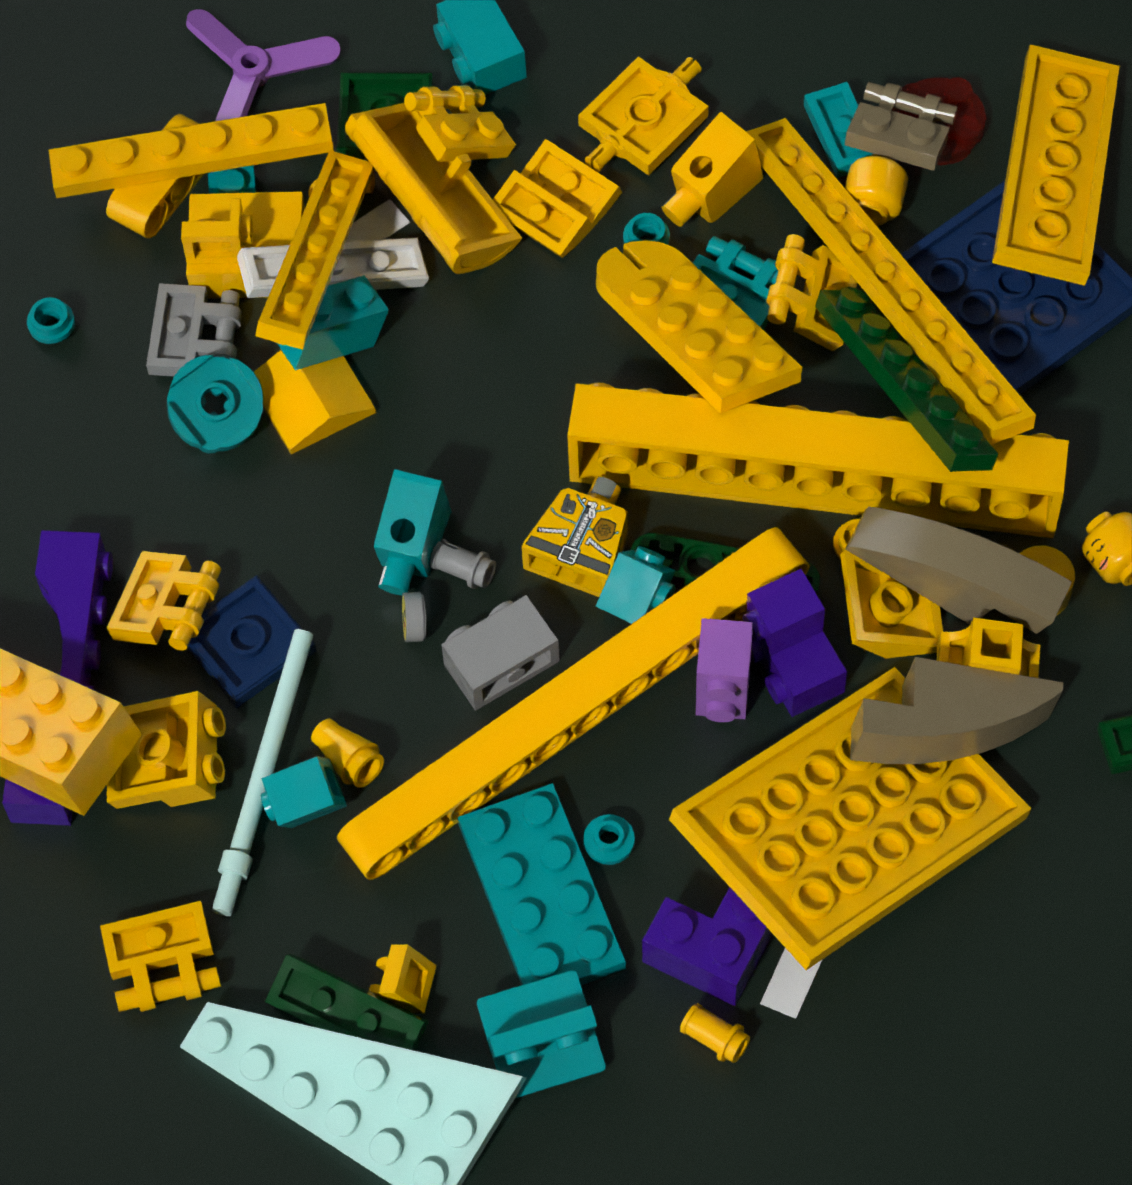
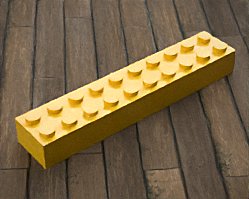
[567,382,1069,538]

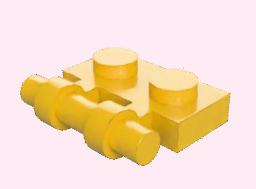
[404,85,516,162]
[766,234,857,351]
[107,551,221,651]
[100,901,221,1012]

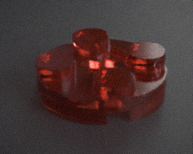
[895,77,986,165]

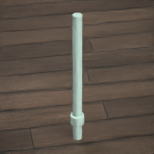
[212,629,313,916]

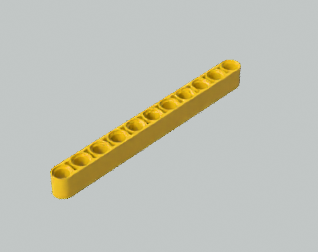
[337,527,810,880]

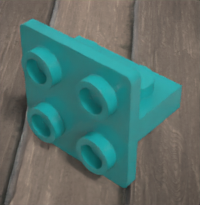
[477,970,606,1098]

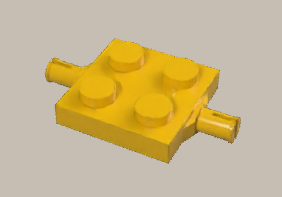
[578,56,709,176]

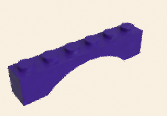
[2,530,113,826]

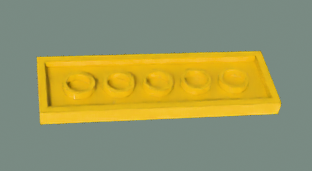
[992,44,1119,286]

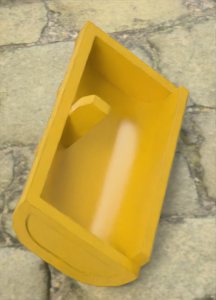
[345,103,522,274]

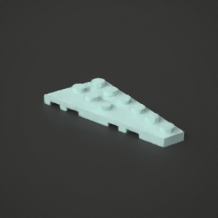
[180,1002,527,1185]

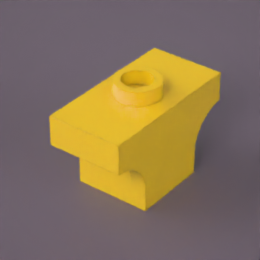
[936,617,1040,678]

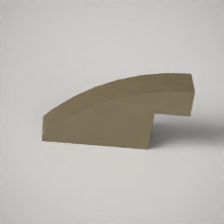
[845,506,1072,634]
[850,657,1063,764]

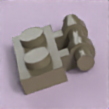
[845,82,958,171]

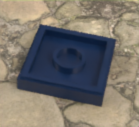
[187,575,317,708]

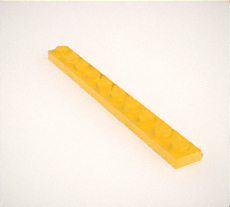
[746,118,1036,445]

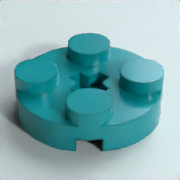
[167,355,263,454]

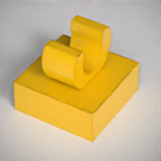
[369,944,437,1013]

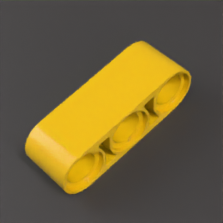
[106,114,204,238]

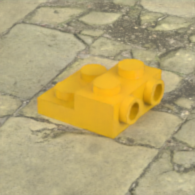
[107,691,226,809]

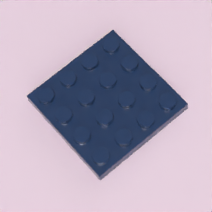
[901,181,1132,395]

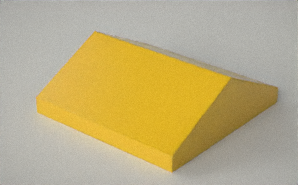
[254,350,376,454]
[840,550,943,659]

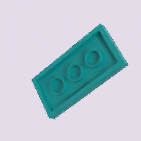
[457,783,626,985]

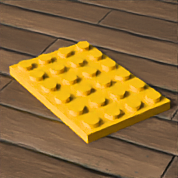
[669,667,1032,970]

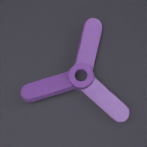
[186,9,340,121]

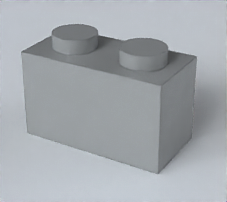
[441,595,560,711]

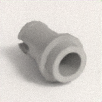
[430,539,496,589]

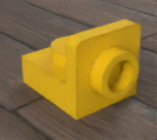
[181,198,253,264]

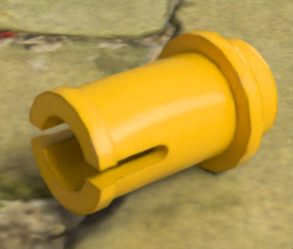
[680,1003,750,1063]

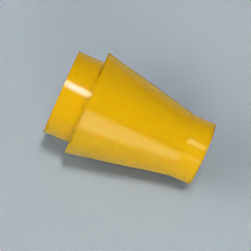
[311,718,384,788]

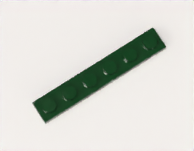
[815,287,998,472]

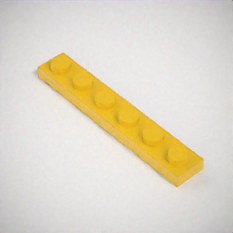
[49,103,334,198]
[255,150,374,350]

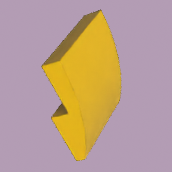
[493,139,622,258]

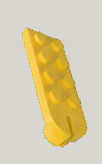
[596,241,802,414]

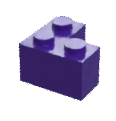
[743,569,847,717]
[642,887,773,1006]

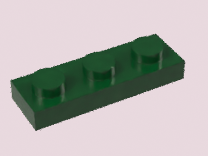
[265,954,429,1051]

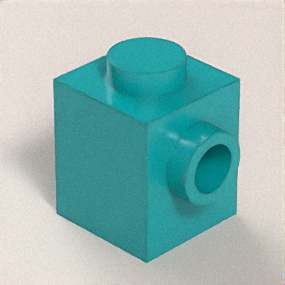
[596,546,675,624]
[261,756,347,828]

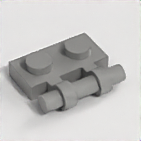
[146,283,243,376]

